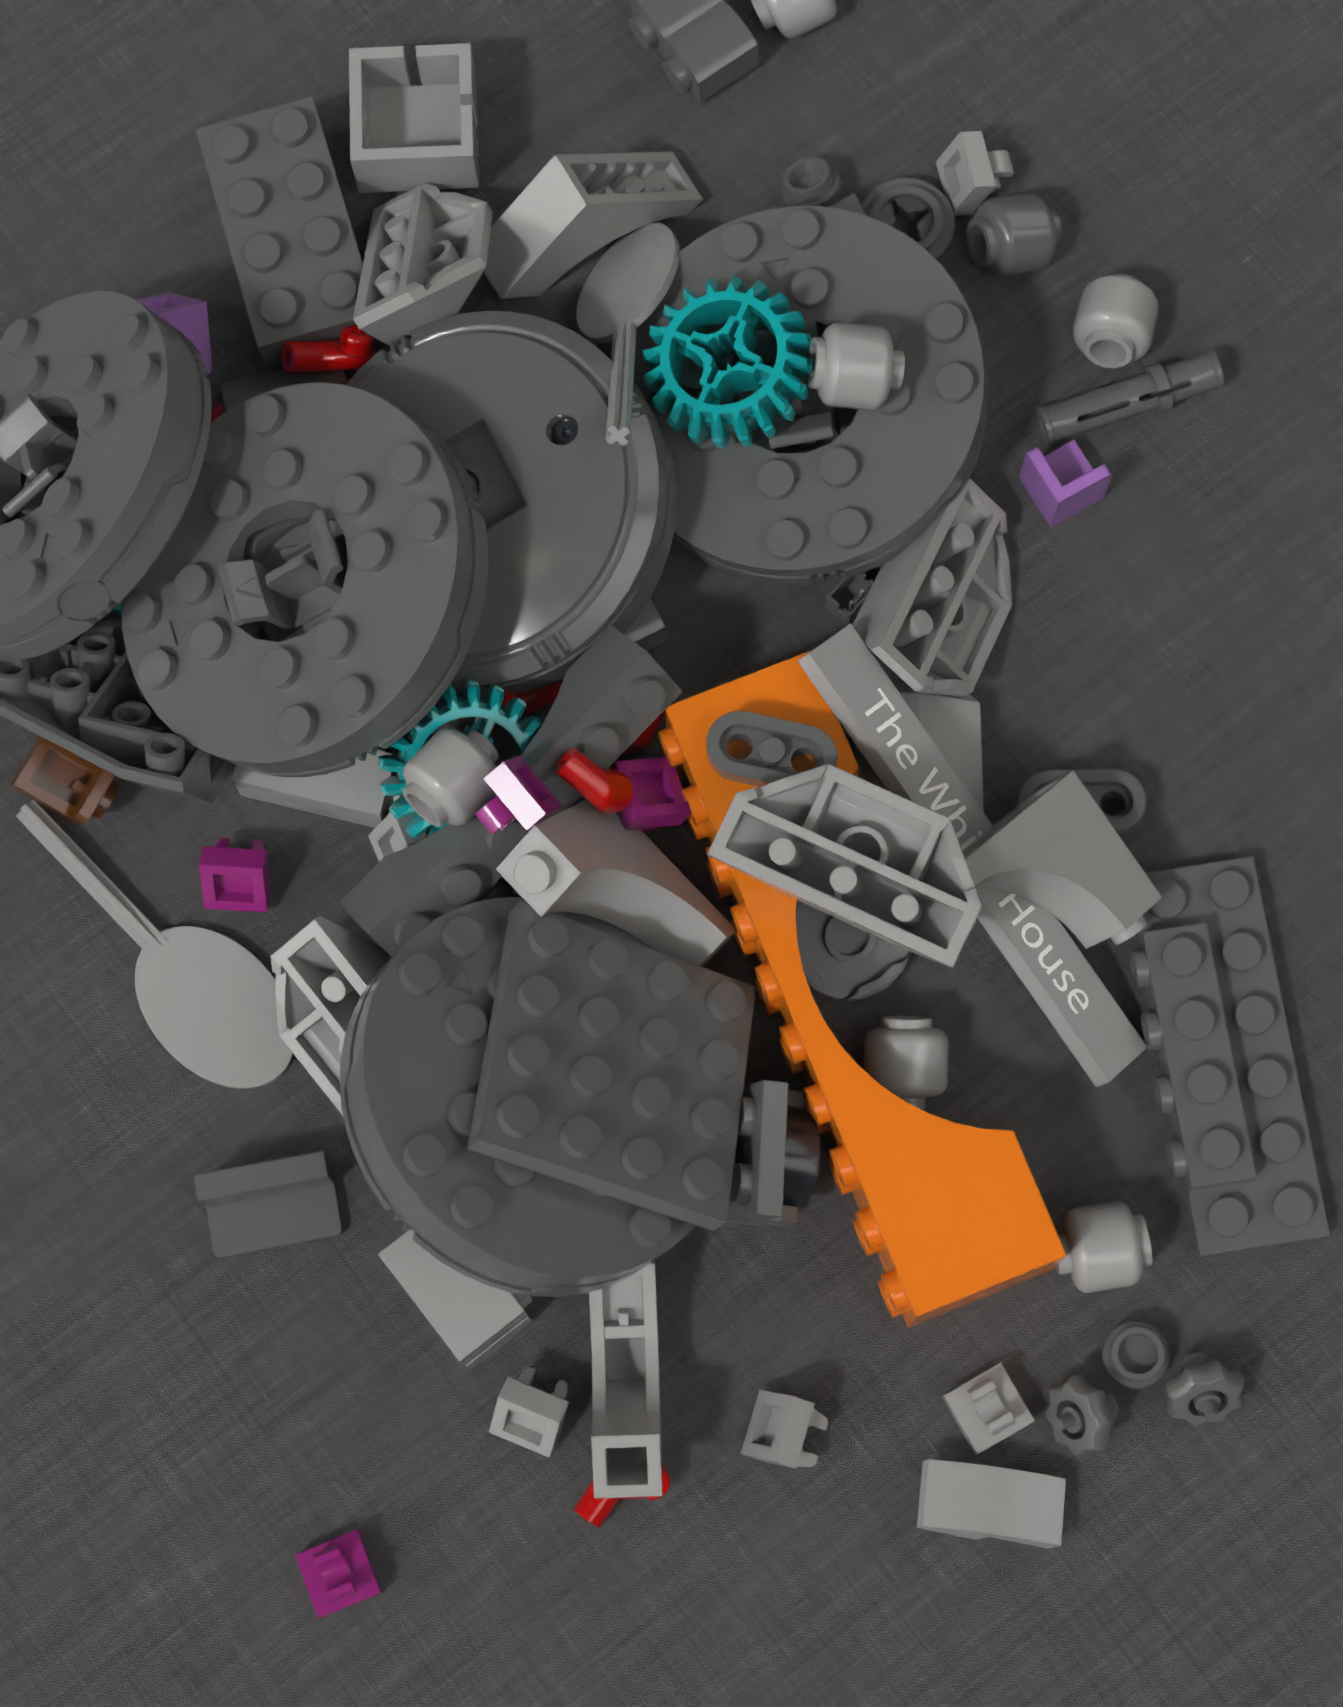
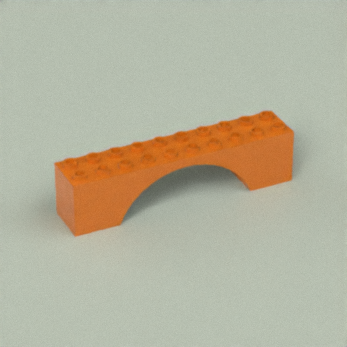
[658,651,1067,1328]

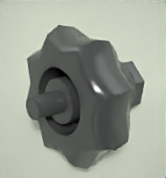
[1166,1352,1245,1427]
[1044,1375,1119,1459]

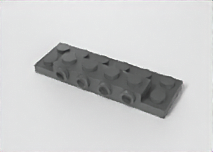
[1129,856,1330,1259]

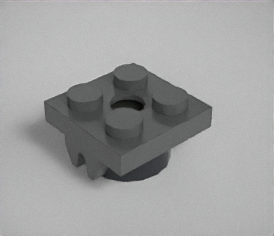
[720,1080,820,1228]

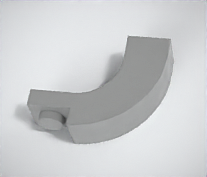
[589,1260,662,1498]

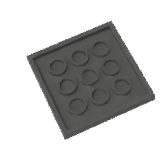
[467,901,756,1231]

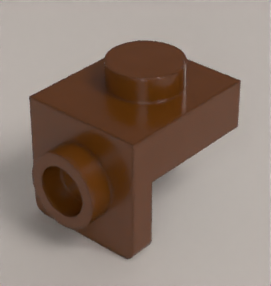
[9,736,118,824]

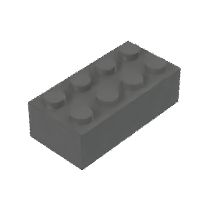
[195,96,383,372]

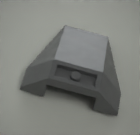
[0,617,236,803]

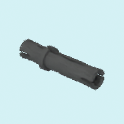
[1035,350,1224,445]

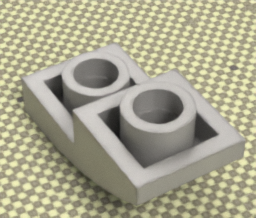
[917,1459,1066,1549]

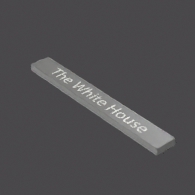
[797,623,1146,1087]

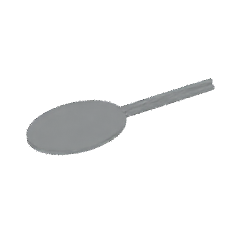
[576,223,680,446]
[16,800,294,1089]

